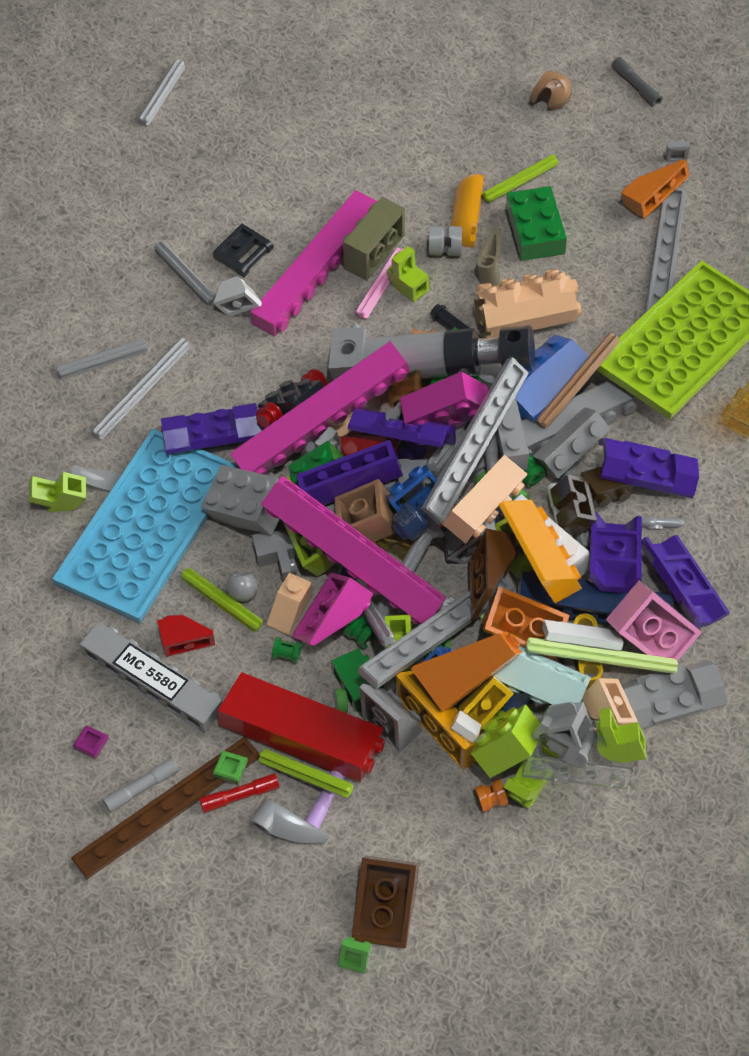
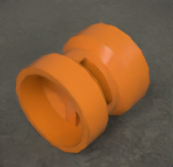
[475,779,508,812]

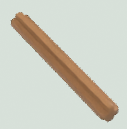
[537,333,619,428]

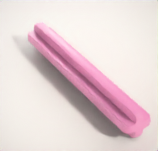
[355,247,403,320]

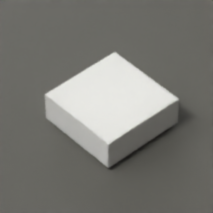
[451,710,481,743]

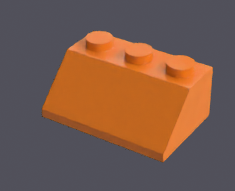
[483,586,569,660]

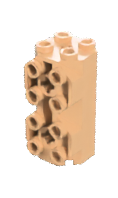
[474,269,582,338]

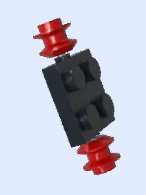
[256,369,327,428]

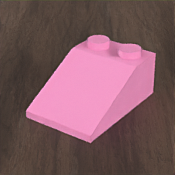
[606,580,702,661]

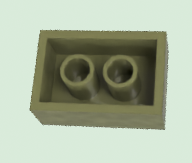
[342,197,405,281]

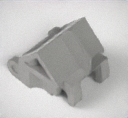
[533,701,598,767]

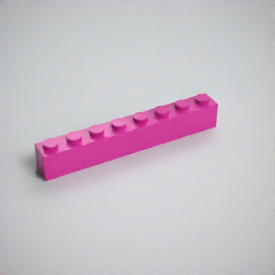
[251,190,378,337]
[230,341,410,475]
[261,476,447,625]

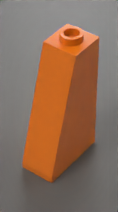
[411,631,522,711]

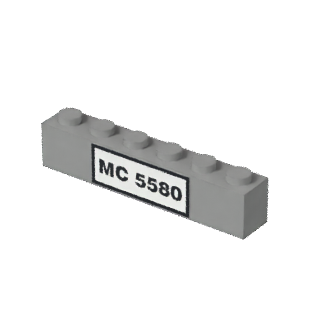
[80,622,222,733]

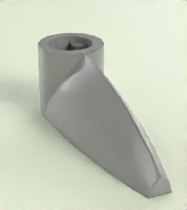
[249,799,329,843]

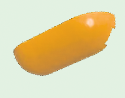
[450,174,484,248]

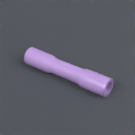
[305,771,346,829]

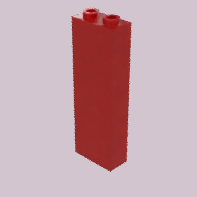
[218,672,386,783]

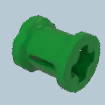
[271,637,302,664]

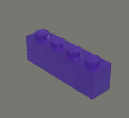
[296,440,403,505]

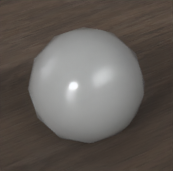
[226,572,258,602]

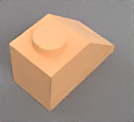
[267,573,313,635]
[582,678,638,725]

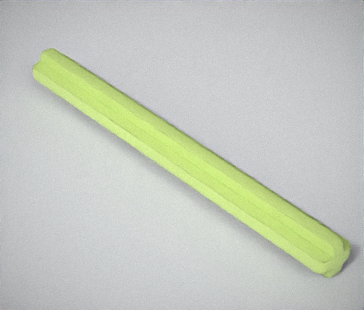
[526,637,678,674]

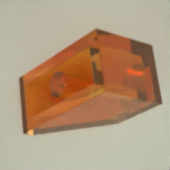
[389,370,424,407]

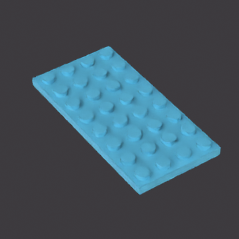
[52,429,238,623]

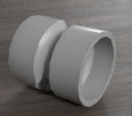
[429,226,462,256]

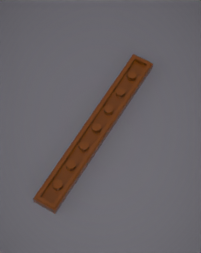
[71,736,260,880]

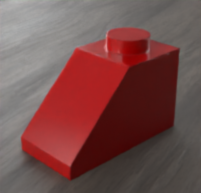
[157,614,215,657]

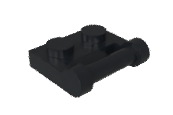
[213,223,274,278]

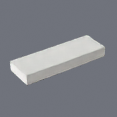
[542,620,624,651]

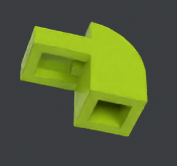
[386,246,430,303]
[28,472,86,512]
[596,707,646,763]
[504,757,553,808]

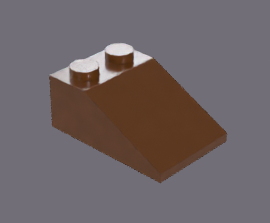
[470,528,519,620]
[352,855,420,948]

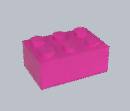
[400,372,488,429]

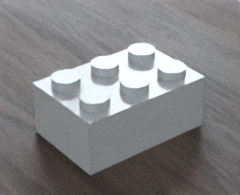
[200,465,280,535]

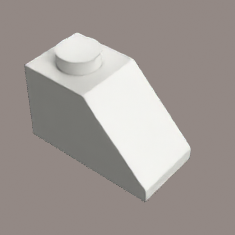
[213,276,262,316]

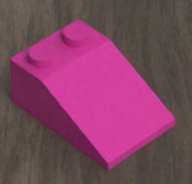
[291,572,373,646]

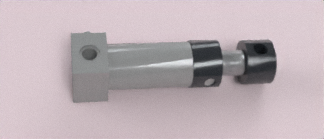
[329,324,535,381]

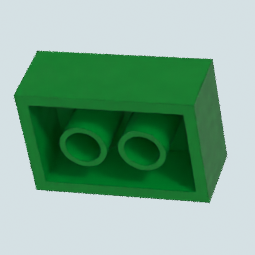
[506,186,567,261]

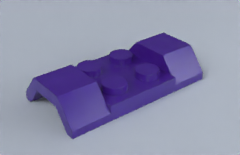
[161,403,262,454]
[347,408,456,447]
[598,438,699,499]
[589,512,642,593]
[642,535,730,627]

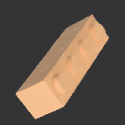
[443,455,527,544]

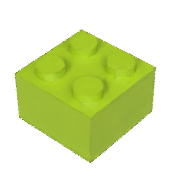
[471,704,542,778]

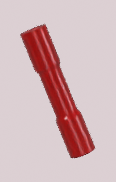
[199,773,280,813]

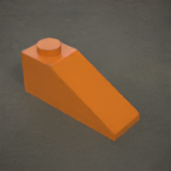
[621,159,690,219]

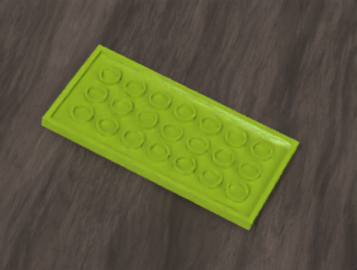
[596,260,749,420]

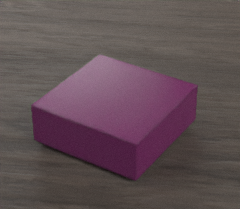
[72,725,109,759]

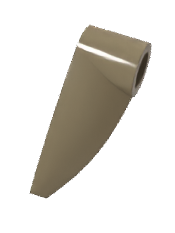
[477,228,501,286]

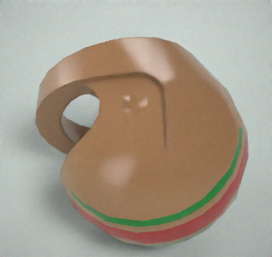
[529,70,572,109]

